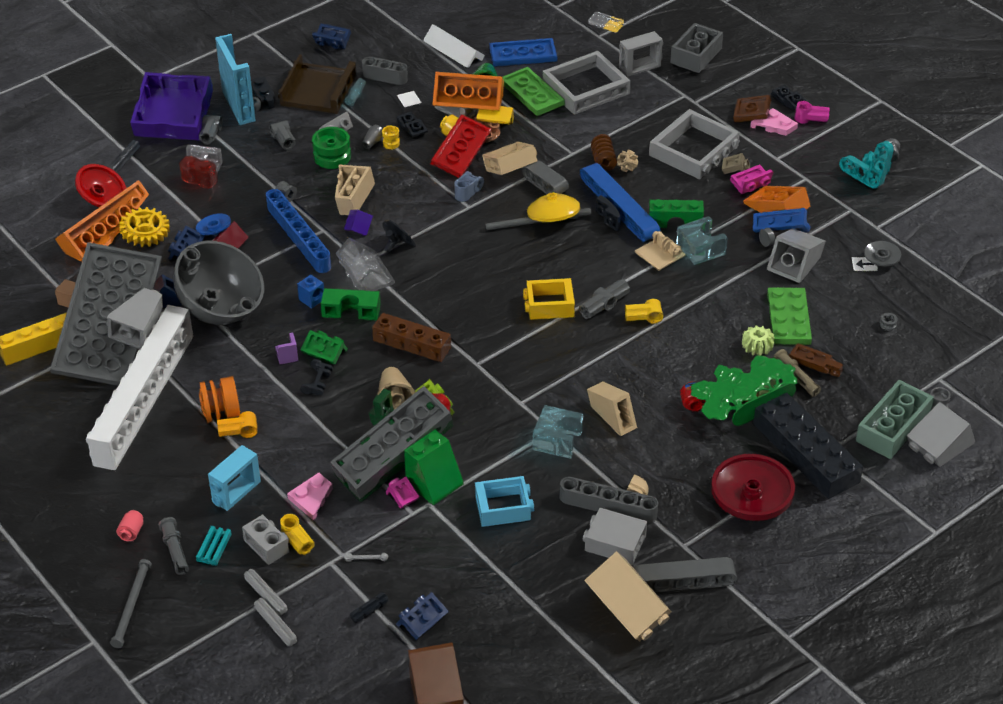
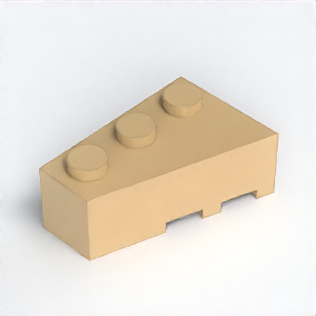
[335,165,375,215]

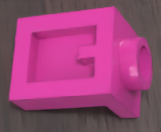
[386,477,419,509]

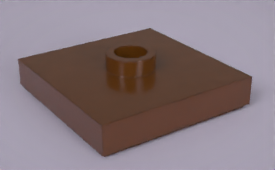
[733,95,771,122]

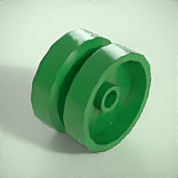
[312,127,351,169]

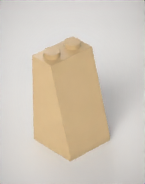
[584,551,671,642]

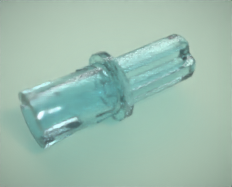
[344,78,366,106]

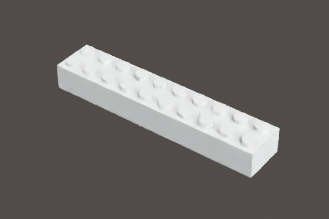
[86,305,193,471]

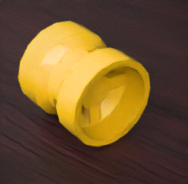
[382,125,400,149]

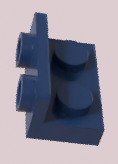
[168,226,205,260]
[396,592,449,640]

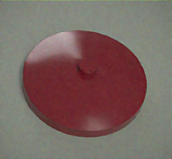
[711,454,795,521]

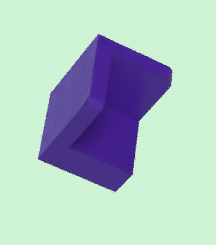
[344,210,373,235]

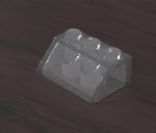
[336,238,395,291]

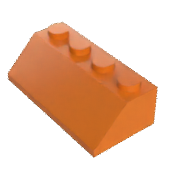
[432,72,504,111]

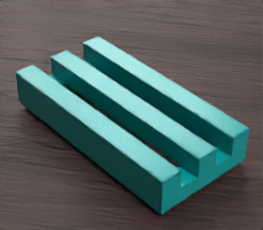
[196,526,232,566]

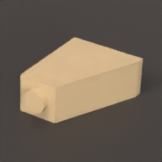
[587,382,637,436]

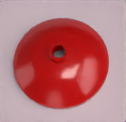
[75,164,126,207]

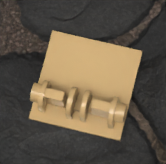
[634,231,686,271]

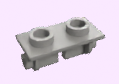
[319,112,353,131]

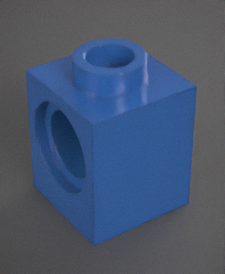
[297,275,324,308]

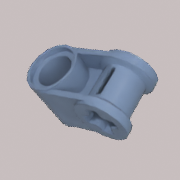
[455,171,484,202]

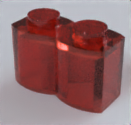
[179,156,218,188]

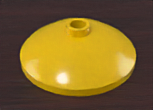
[527,192,580,222]

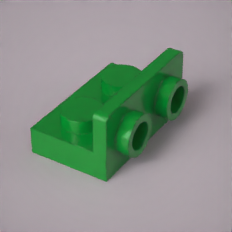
[300,330,348,365]

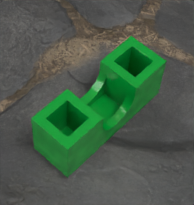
[649,199,704,228]
[321,288,381,320]

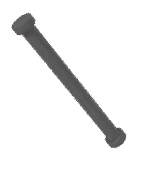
[110,559,152,648]

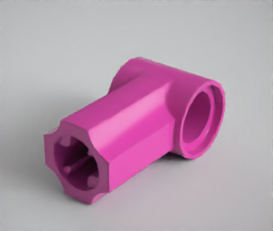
[794,101,830,124]

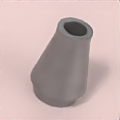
[362,125,383,149]

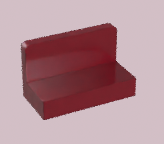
[212,221,248,248]

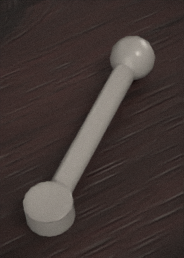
[344,553,388,562]

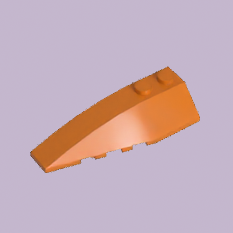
[55,180,149,262]

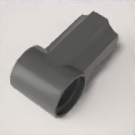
[199,115,223,144]
[269,120,296,150]

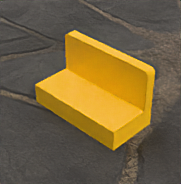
[477,106,514,124]

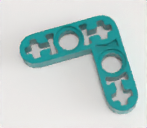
[839,141,894,188]

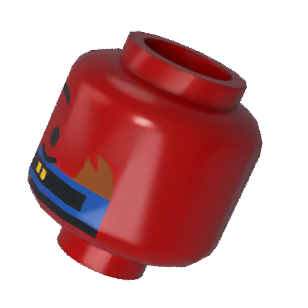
[680,382,706,411]

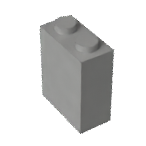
[583,508,647,565]

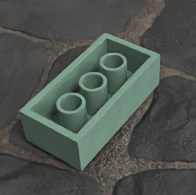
[856,380,934,459]

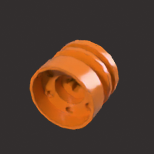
[199,376,240,423]

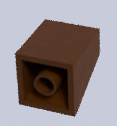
[408,643,464,704]

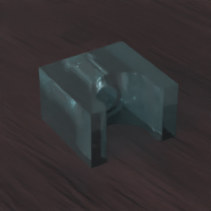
[676,216,727,265]
[533,405,583,459]

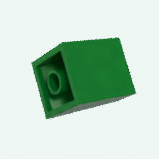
[404,430,464,505]

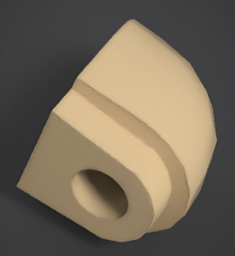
[627,475,649,495]

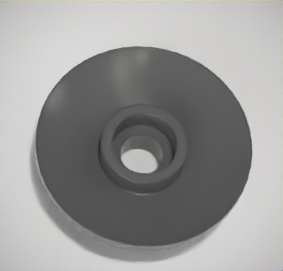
[864,241,901,267]

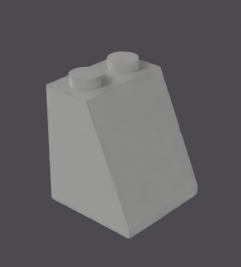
[767,228,825,283]
[107,288,163,349]
[907,402,975,467]

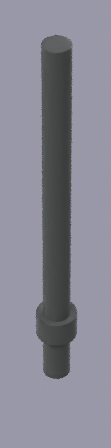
[485,208,591,231]

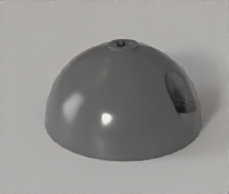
[173,241,264,325]

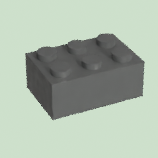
[670,23,723,73]

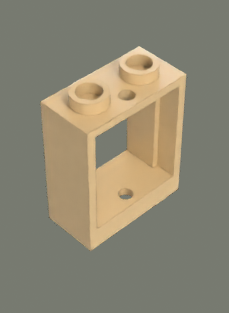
[482,142,537,175]

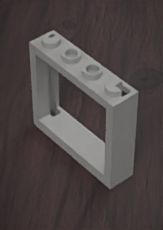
[543,51,630,115]
[649,109,740,179]

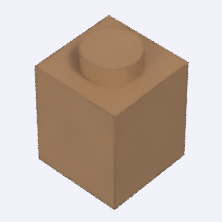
[55,279,76,307]

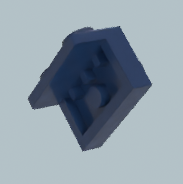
[312,23,351,49]

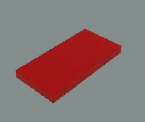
[430,114,491,178]

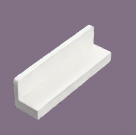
[424,24,485,68]

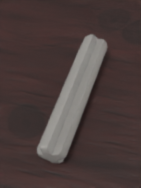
[244,569,288,616]
[254,598,297,646]

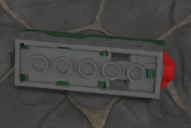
[330,386,453,503]

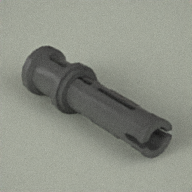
[158,517,189,575]

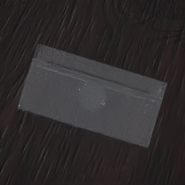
[184,145,223,175]

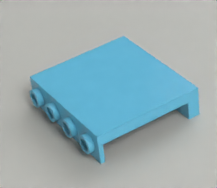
[215,34,256,125]

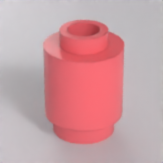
[116,510,143,541]

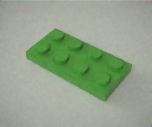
[503,67,565,116]
[767,287,812,345]

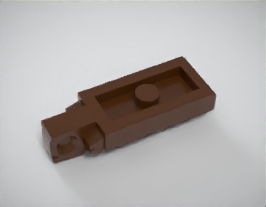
[789,343,843,377]

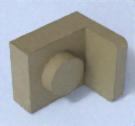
[722,153,750,174]

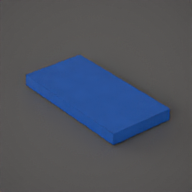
[489,38,557,66]

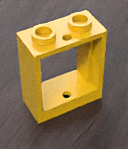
[523,278,575,320]

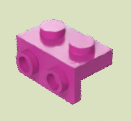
[730,165,773,194]

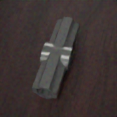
[579,279,630,319]

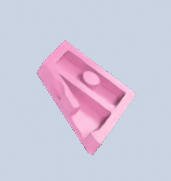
[750,108,798,136]
[287,473,333,520]

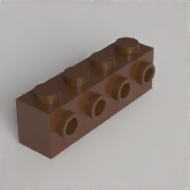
[372,313,451,362]

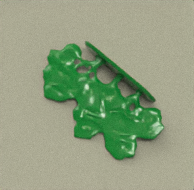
[691,355,797,426]

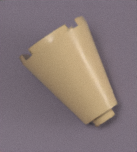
[377,367,415,410]

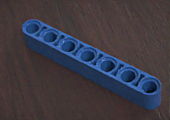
[580,163,660,242]
[266,189,331,273]

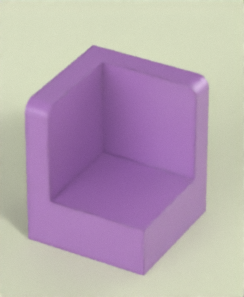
[275,332,298,364]

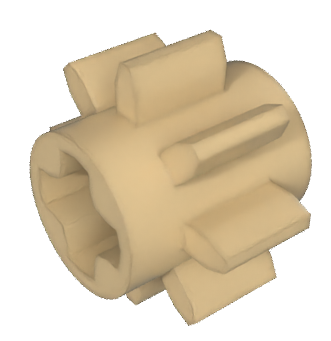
[617,150,638,172]

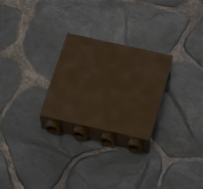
[278,54,357,114]

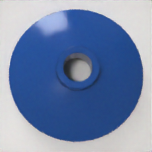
[196,214,231,235]

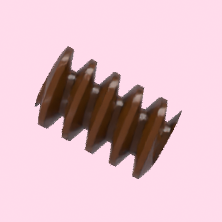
[591,134,617,171]

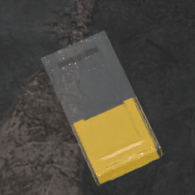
[588,11,624,33]

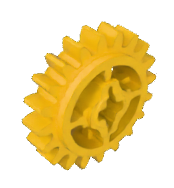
[119,207,170,247]

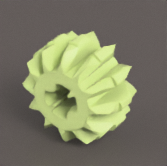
[742,325,774,356]

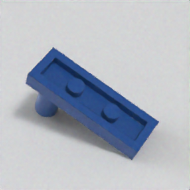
[753,208,811,233]

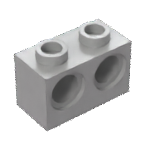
[242,515,289,565]

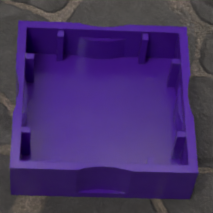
[130,72,213,140]

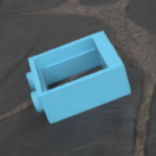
[208,445,261,511]
[475,476,534,527]

